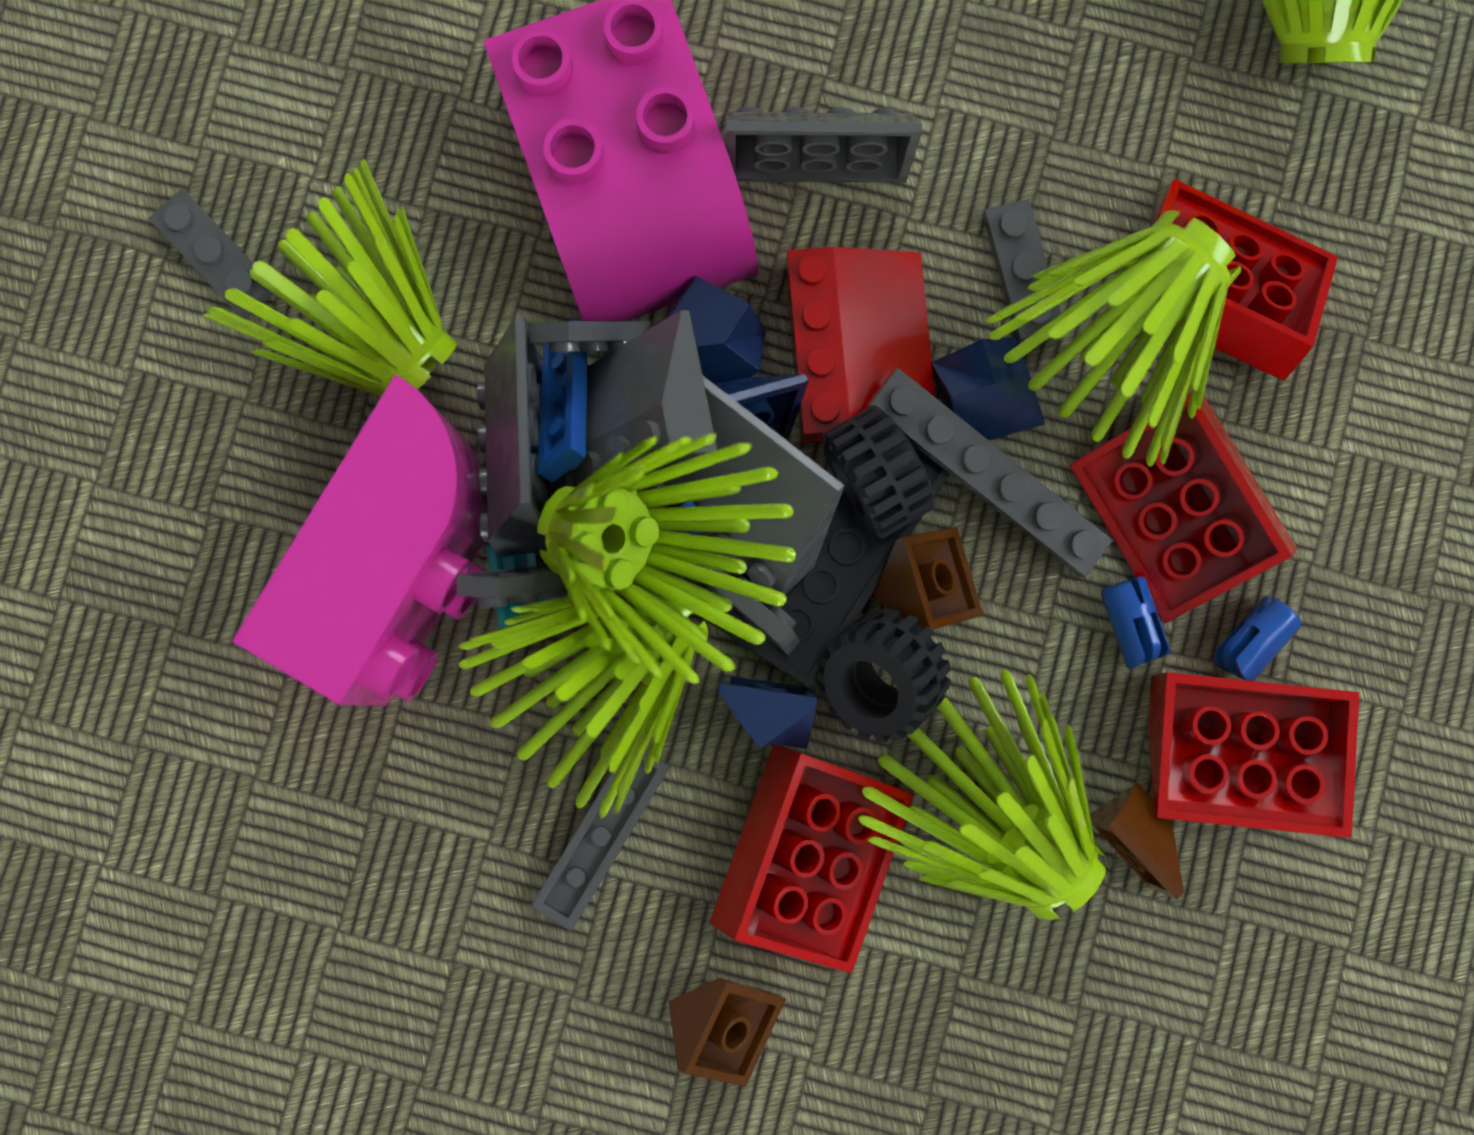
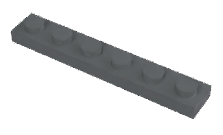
[866,368,1113,577]

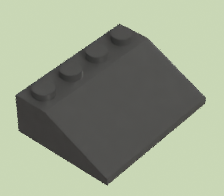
[726,107,922,183]
[549,310,717,494]
[477,317,551,556]
[642,375,845,594]

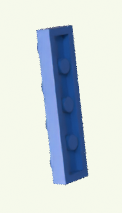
[537,317,588,483]

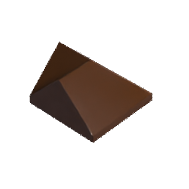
[873,527,983,630]
[1090,783,1184,900]
[669,978,786,1087]

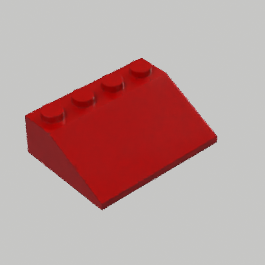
[1150,179,1338,381]
[785,246,935,444]
[1070,393,1297,624]
[1148,672,1360,838]
[709,744,915,973]

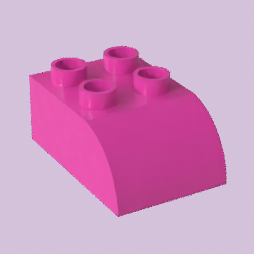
[483,0,759,321]
[232,374,487,706]

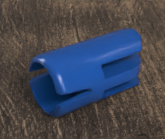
[1101,576,1172,669]
[1212,596,1301,681]

